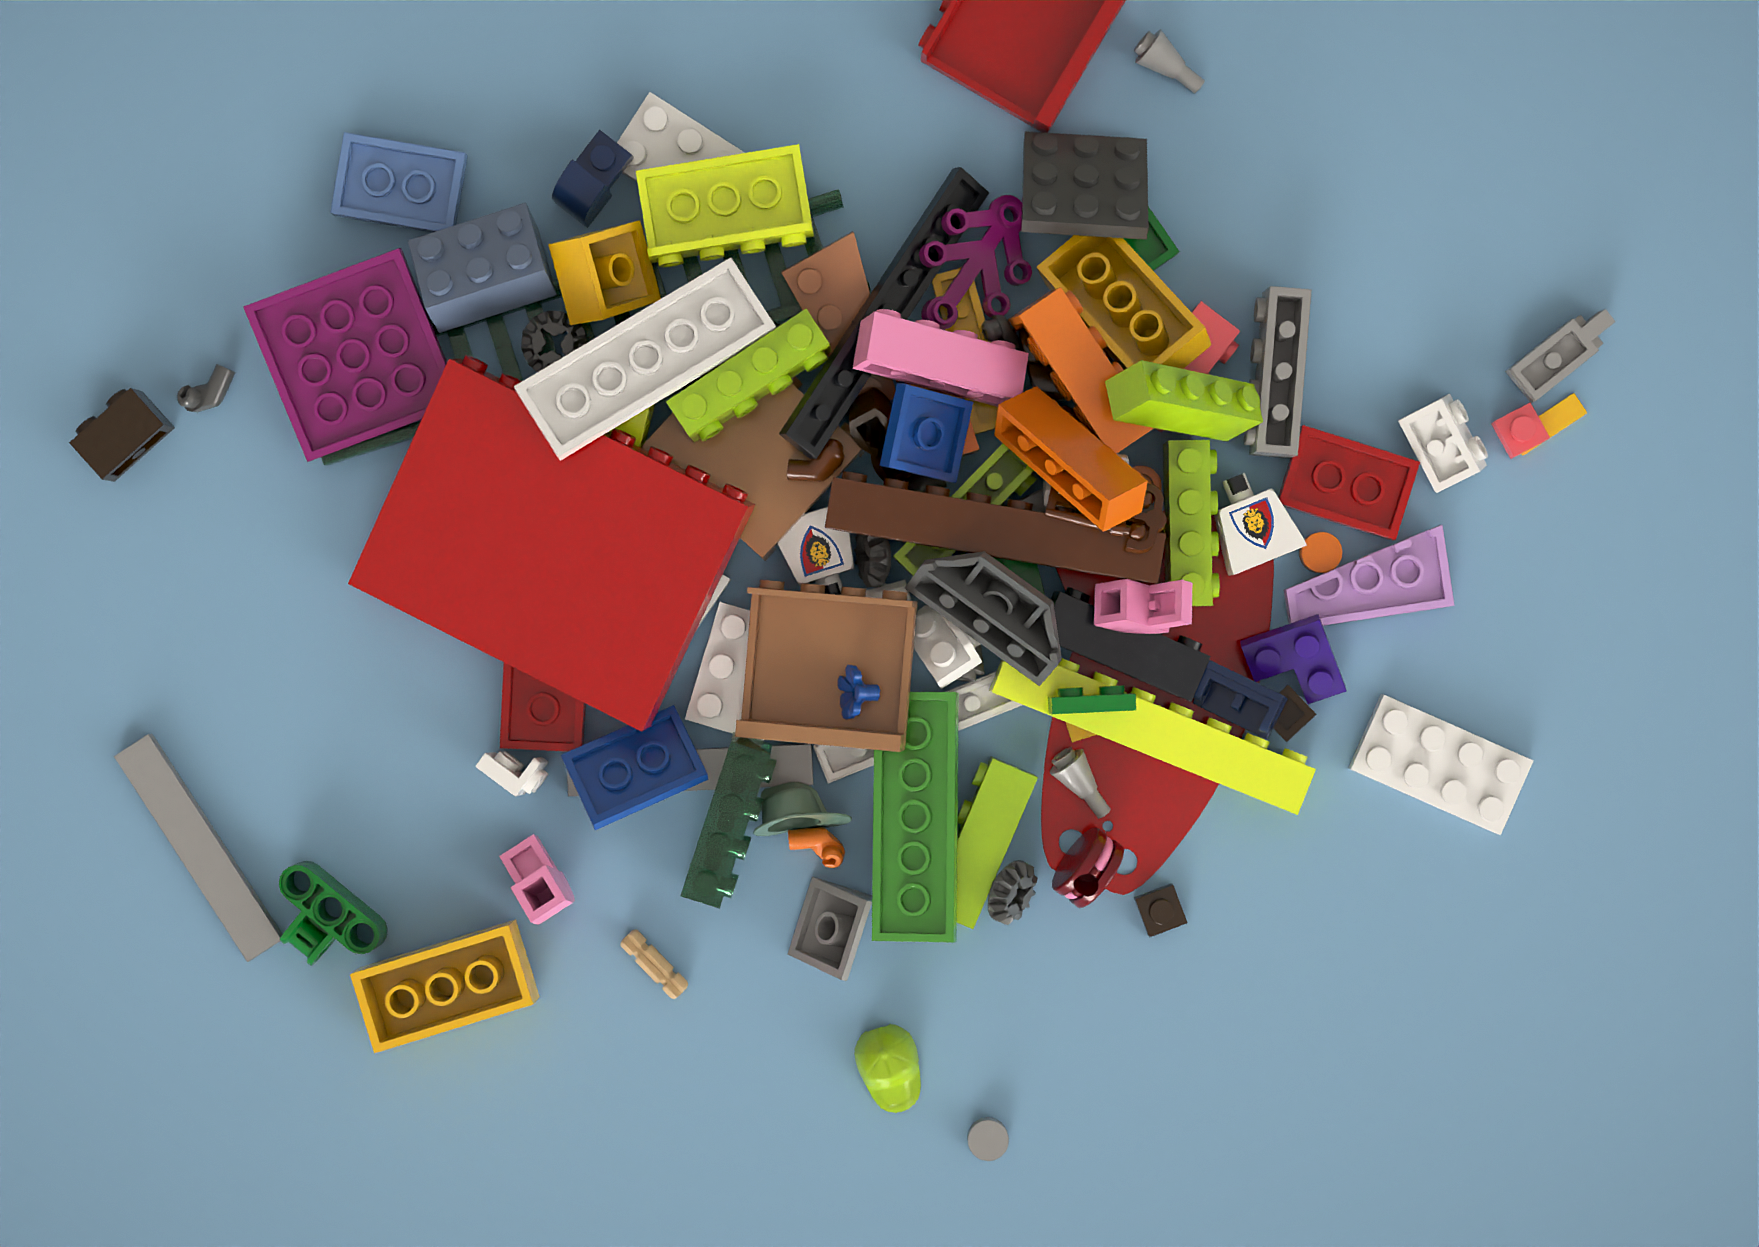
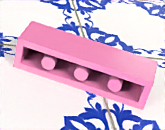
[852,309,1029,407]

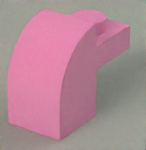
[1094,579,1193,634]
[499,834,575,925]

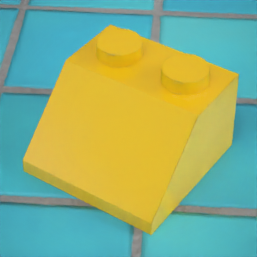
[548,220,661,325]

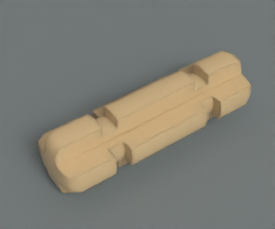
[620,929,688,999]

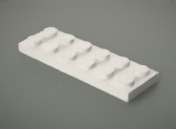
[514,257,776,461]

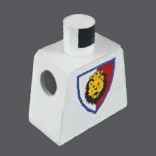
[1214,473,1307,576]
[778,507,854,595]

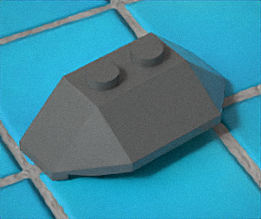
[905,551,1062,686]

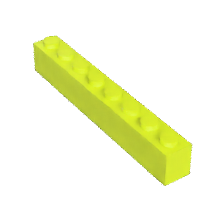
[989,658,1316,815]

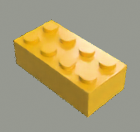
[1036,235,1212,370]
[350,919,540,1053]

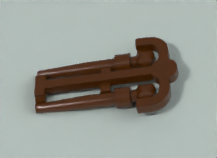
[1045,483,1167,554]

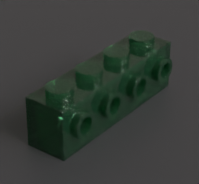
[680,732,777,909]

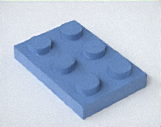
[330,132,468,232]

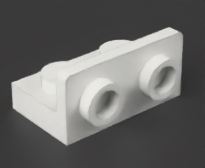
[1398,394,1488,493]
[914,605,982,689]
[475,751,549,797]

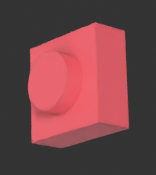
[1491,402,1550,459]

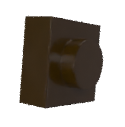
[1273,685,1317,742]
[1133,883,1188,938]

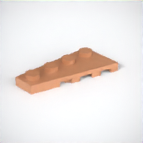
[781,231,895,400]

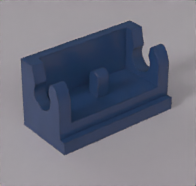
[1193,660,1288,740]

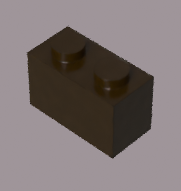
[69,388,175,482]

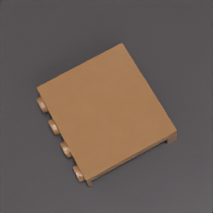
[641,359,864,561]
[735,580,918,752]

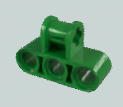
[279,861,388,966]

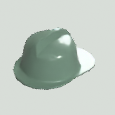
[753,782,852,836]

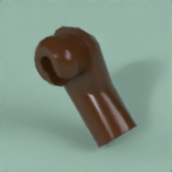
[787,439,845,482]

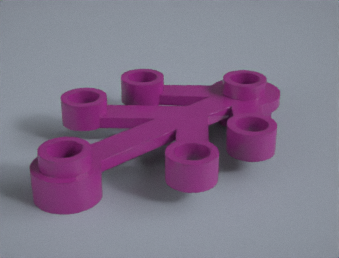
[919,195,1032,330]

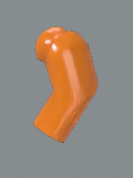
[788,827,845,868]

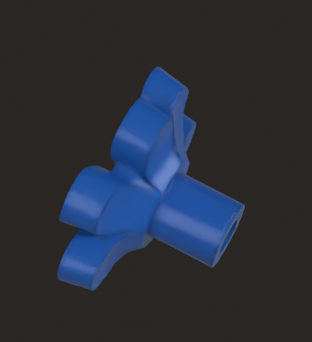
[837,664,880,720]

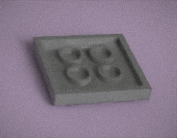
[1021,131,1149,240]

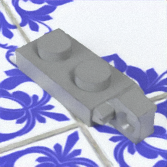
[1505,309,1616,403]

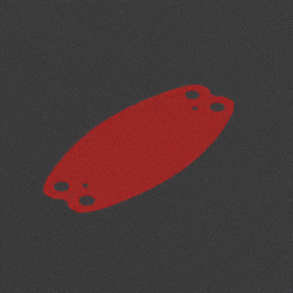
[1041,510,1274,895]

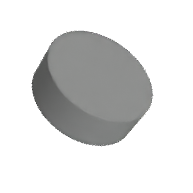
[967,1117,1009,1161]

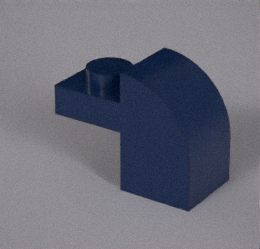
[552,129,634,228]

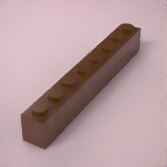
[825,471,1166,584]

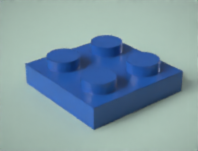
[880,383,973,483]

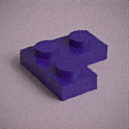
[1240,614,1347,704]

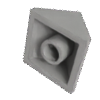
[787,877,872,981]

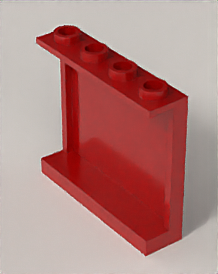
[918,0,1126,133]

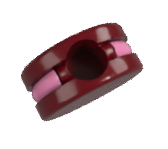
[1052,827,1124,908]

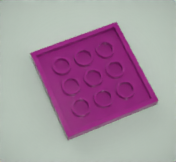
[243,248,447,462]

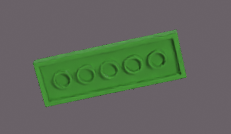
[872,692,959,943]

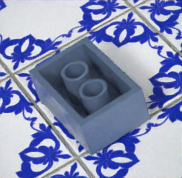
[408,202,557,333]

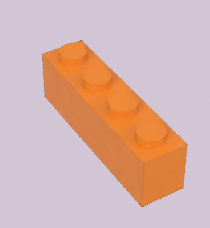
[994,386,1148,532]

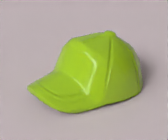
[854,1024,921,1113]

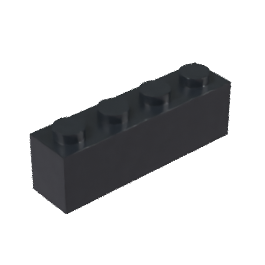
[1051,587,1211,702]

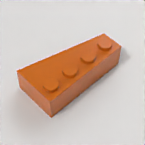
[1008,287,1154,454]

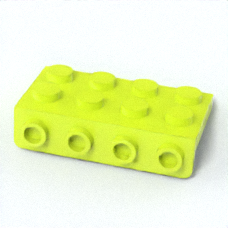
[636,144,814,268]

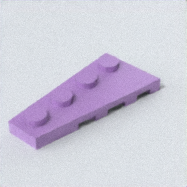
[1284,525,1455,626]

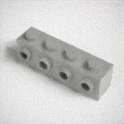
[1244,286,1312,458]

